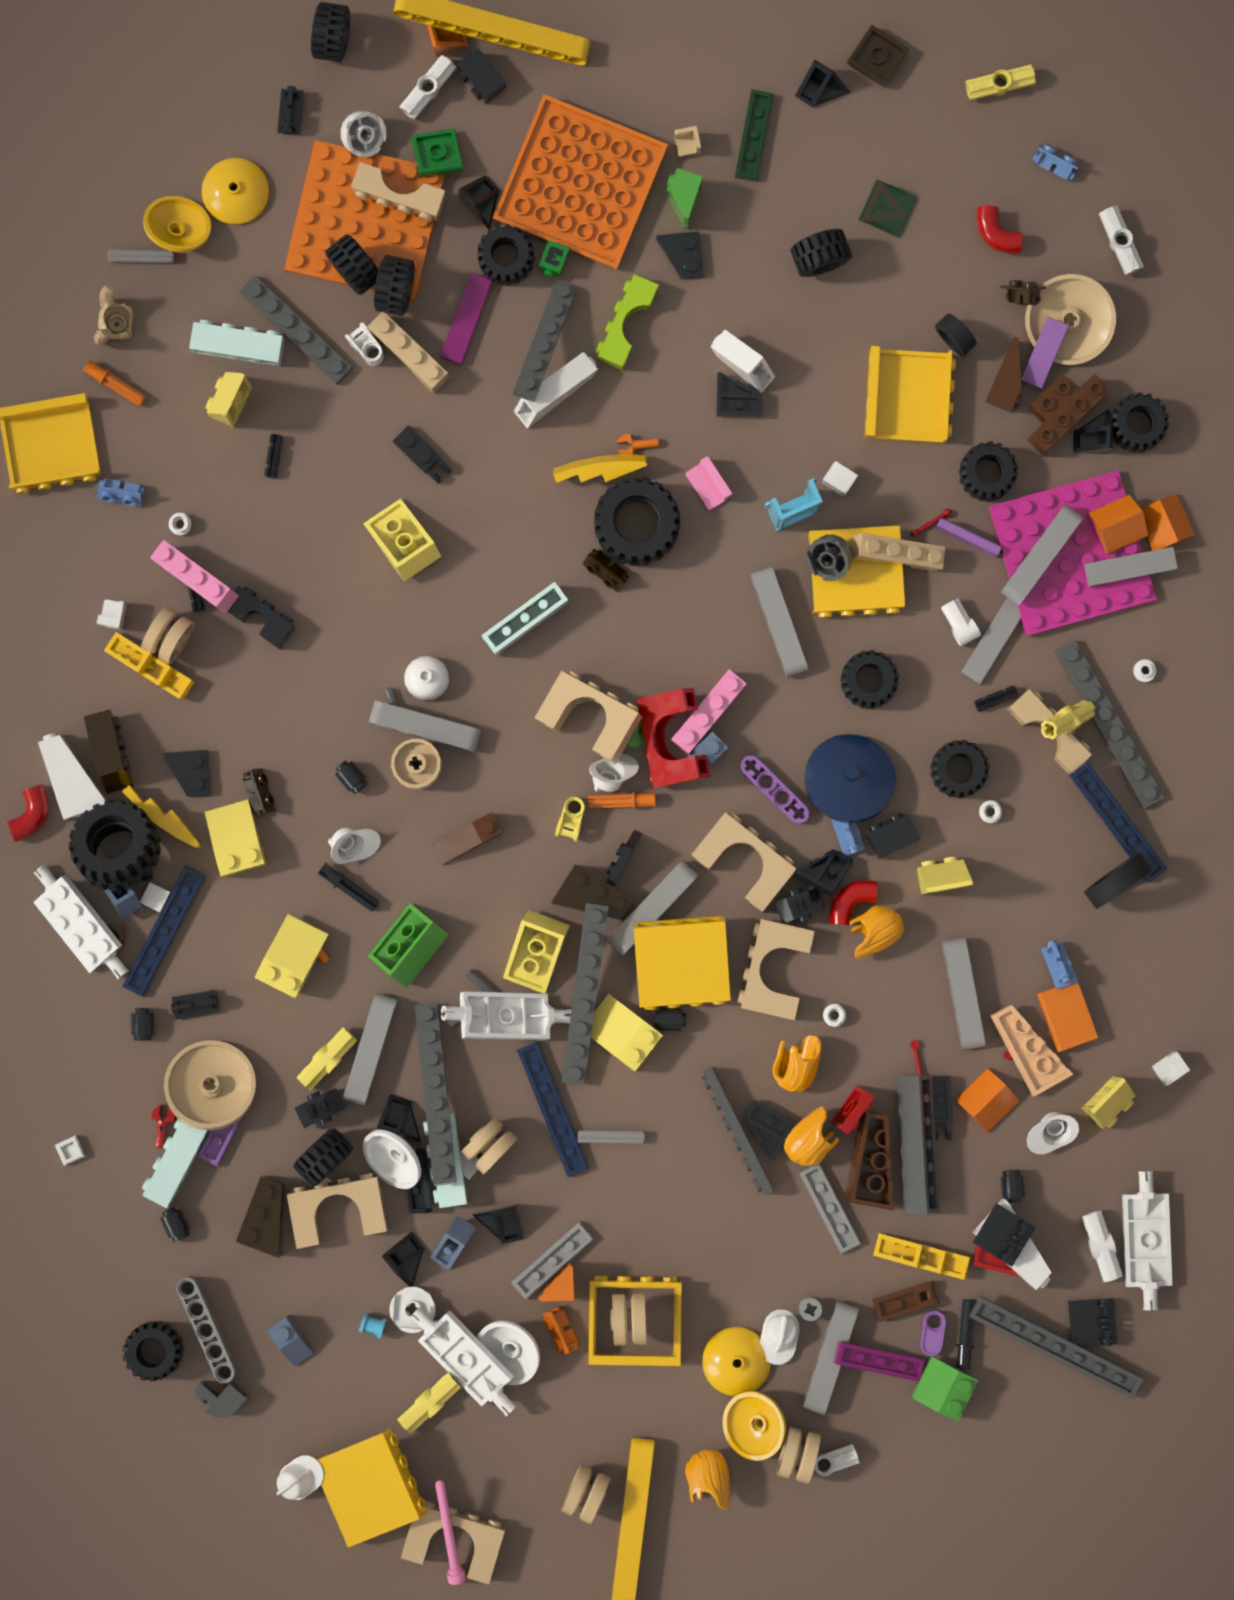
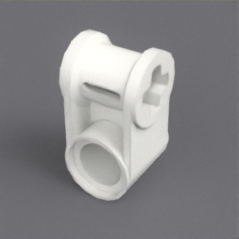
[345,322,384,366]

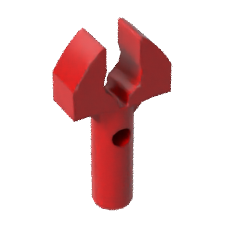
[151,1105,176,1149]

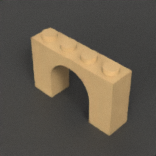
[535,671,643,764]
[691,812,796,912]
[737,919,815,1020]
[287,1173,388,1249]
[401,1499,506,1584]

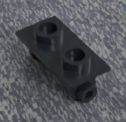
[277,86,304,135]
[171,990,220,1020]

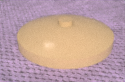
[1025,273,1116,365]
[164,1040,256,1130]

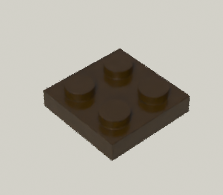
[847,25,909,87]

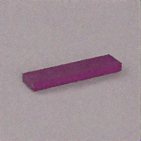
[440,273,492,365]
[833,1340,926,1382]

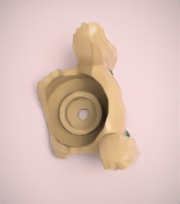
[94,286,133,346]

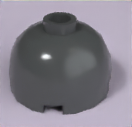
[806,534,853,581]

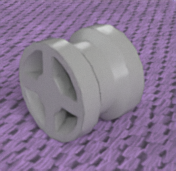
[798,1297,822,1321]

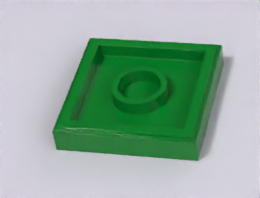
[411,128,464,178]

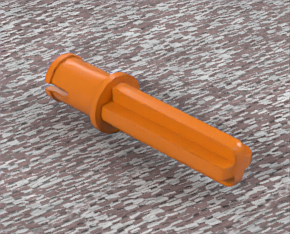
[82,360,146,406]
[588,791,655,809]

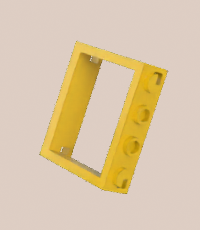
[589,1275,682,1366]

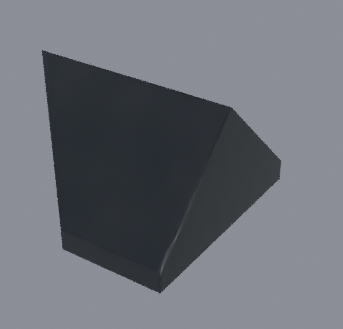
[795,59,850,108]
[458,175,500,230]
[1073,409,1113,454]
[377,1094,422,1142]
[472,1204,524,1244]
[382,1232,425,1286]

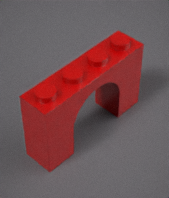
[637,688,711,788]

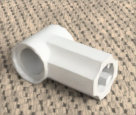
[941,598,981,647]
[814,1444,859,1476]

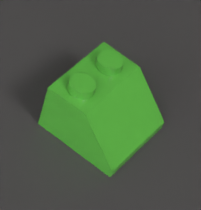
[666,168,703,229]
[911,1356,979,1422]

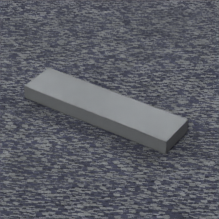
[1084,547,1178,587]
[960,598,1021,685]
[799,1163,861,1254]
[511,1222,594,1300]

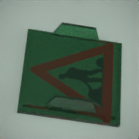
[858,179,917,238]

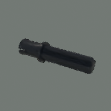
[318,863,379,912]
[956,1299,976,1369]

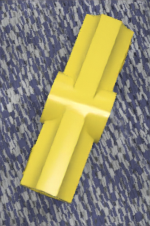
[965,64,1036,101]
[1041,700,1095,740]
[297,1027,357,1091]
[397,1372,462,1434]

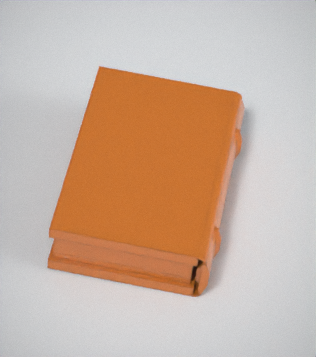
[1036,983,1098,1052]

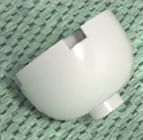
[340,111,387,157]
[404,656,449,701]

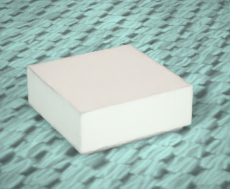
[140,882,171,913]
[55,1135,86,1166]
[461,1153,479,1180]

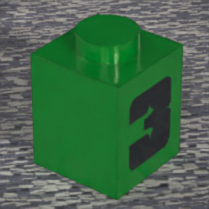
[539,240,570,278]

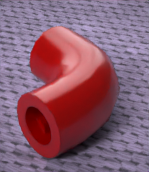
[976,205,1022,254]
[8,784,49,842]
[829,880,877,925]

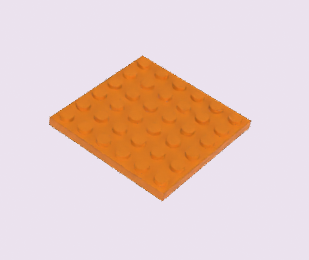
[493,94,668,270]
[284,140,445,301]

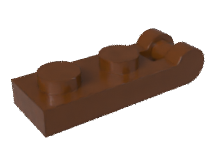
[872,1280,940,1322]

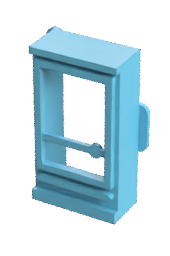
[764,477,823,532]

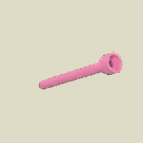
[435,1480,466,1585]

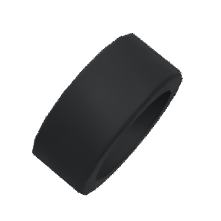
[935,313,977,356]

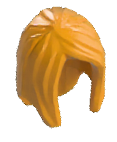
[850,905,905,959]
[772,1035,822,1093]
[784,1106,840,1166]
[685,1449,730,1509]

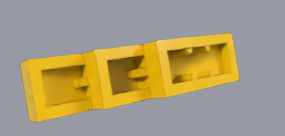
[553,454,647,483]
[104,632,195,701]
[122,786,202,849]
[873,1233,971,1280]

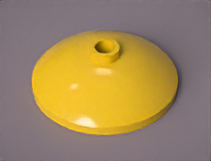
[202,158,269,225]
[143,196,211,252]
[702,1327,771,1396]
[723,1391,786,1461]

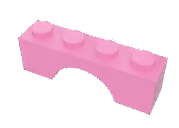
[150,540,239,614]
[671,669,747,755]

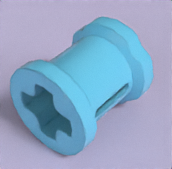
[359,1313,387,1339]

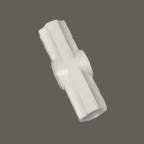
[399,55,457,120]
[1098,206,1144,276]
[1082,1210,1123,1282]

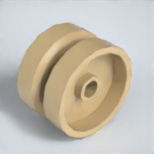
[141,606,195,665]
[391,738,442,790]
[461,1117,518,1175]
[610,1293,646,1346]
[777,1426,821,1484]
[561,1464,610,1524]

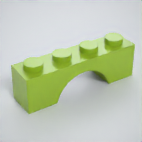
[596,274,659,371]

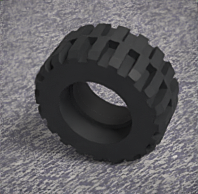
[594,477,680,566]
[68,800,161,891]

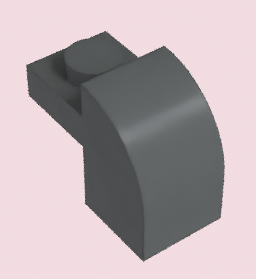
[194,1381,249,1418]

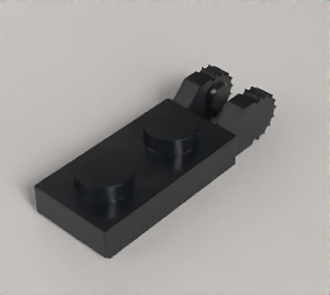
[392,425,452,484]
[932,1076,953,1141]
[407,1148,432,1213]

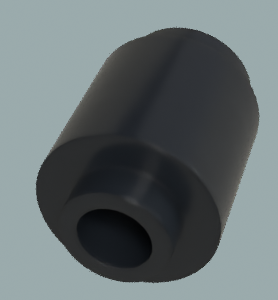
[335,760,368,795]
[131,1008,154,1041]
[654,1008,686,1031]
[1000,1170,1025,1203]
[160,1207,190,1242]

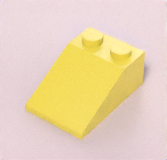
[206,372,252,428]
[363,498,441,582]
[205,799,267,877]
[917,856,973,895]
[503,910,570,994]
[255,913,329,998]
[591,994,663,1071]
[1081,1076,1135,1129]

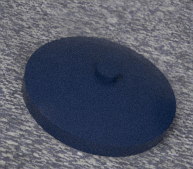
[804,734,896,823]

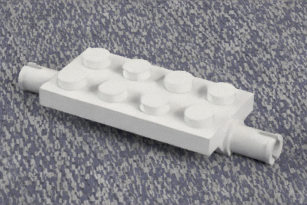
[34,864,129,979]
[441,991,572,1040]
[1122,1171,1172,1310]
[410,1306,516,1416]

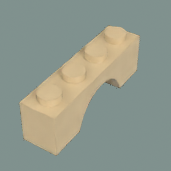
[351,162,446,222]
[367,312,449,394]
[850,533,945,571]
[1007,689,1091,774]

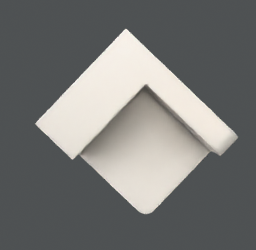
[822,461,858,497]
[97,599,127,630]
[1152,1051,1190,1086]

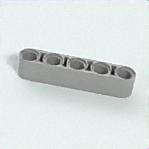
[1000,504,1084,606]
[750,566,808,678]
[368,701,482,752]
[606,860,699,956]
[942,937,985,1050]
[343,993,398,1106]
[177,1276,237,1383]
[802,1301,859,1415]

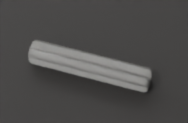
[107,249,174,263]
[578,1130,645,1144]

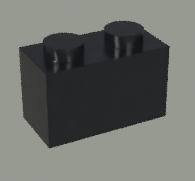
[457,48,506,104]
[866,813,920,859]

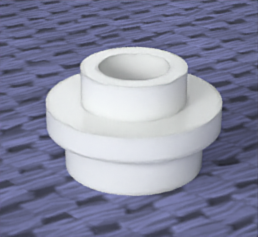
[169,513,192,536]
[1133,659,1156,682]
[979,800,1002,823]
[823,1004,846,1027]

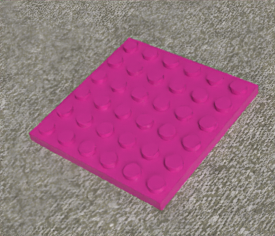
[988,470,1157,637]

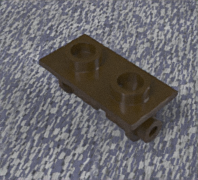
[1000,280,1046,306]
[583,548,629,592]
[242,768,276,817]

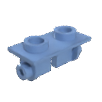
[1032,144,1079,181]
[96,478,145,507]
[831,819,865,856]
[1041,940,1078,990]

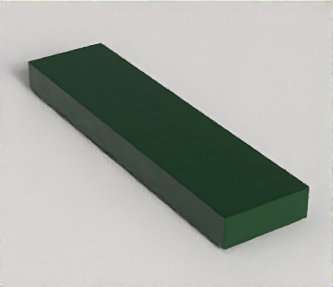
[735,89,773,182]

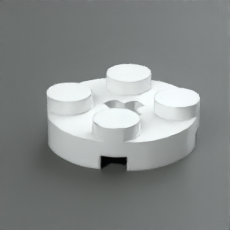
[389,1286,436,1333]

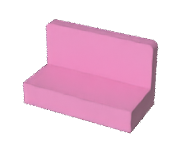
[685,456,732,511]

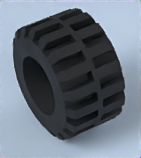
[311,2,350,63]
[477,224,534,286]
[790,229,852,277]
[325,234,379,295]
[374,255,415,316]
[1111,392,1169,453]
[959,441,1018,502]
[840,650,899,709]
[930,740,990,798]
[293,1128,354,1187]
[123,1321,184,1382]

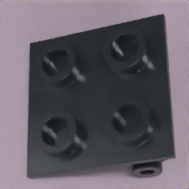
[973,1203,1036,1267]
[1068,1298,1117,1346]

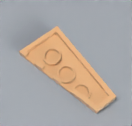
[990,1005,1074,1096]

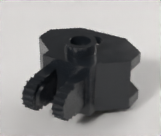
[775,888,825,924]
[295,1088,346,1128]

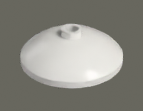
[363,1130,421,1189]
[477,1321,540,1385]

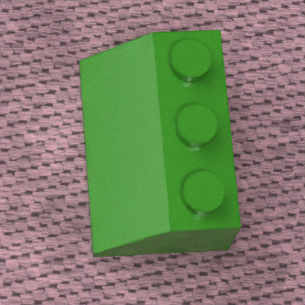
[368,903,449,988]

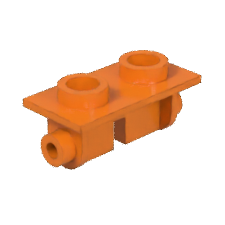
[542,1306,578,1355]

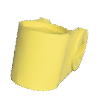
[555,797,585,842]

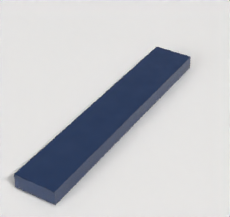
[1068,761,1167,883]
[122,865,206,997]
[517,1042,589,1177]

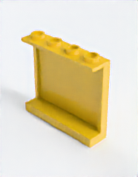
[865,346,956,444]
[0,393,102,494]
[808,526,905,618]
[633,916,731,1010]
[317,1428,427,1547]

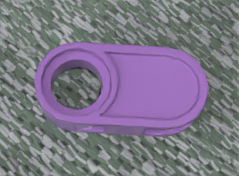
[920,1310,946,1356]

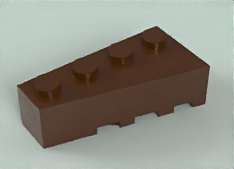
[845,1112,894,1211]

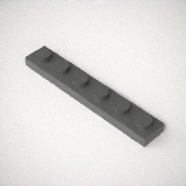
[239,275,352,384]
[513,280,577,402]
[702,1068,773,1195]

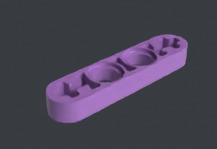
[740,755,809,824]

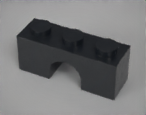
[228,586,295,649]

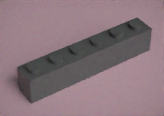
[896,1074,940,1214]

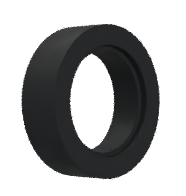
[1084,852,1152,909]

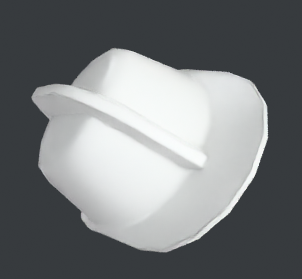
[589,753,639,792]
[328,827,381,864]
[1027,1112,1079,1154]
[760,1309,799,1365]
[276,1455,324,1500]

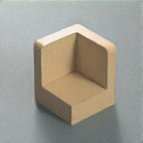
[674,126,701,158]

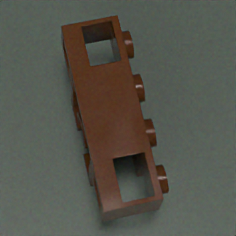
[1027,373,1110,456]

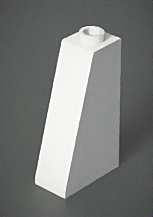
[514,352,598,429]
[38,733,108,821]
[972,1199,1051,1290]

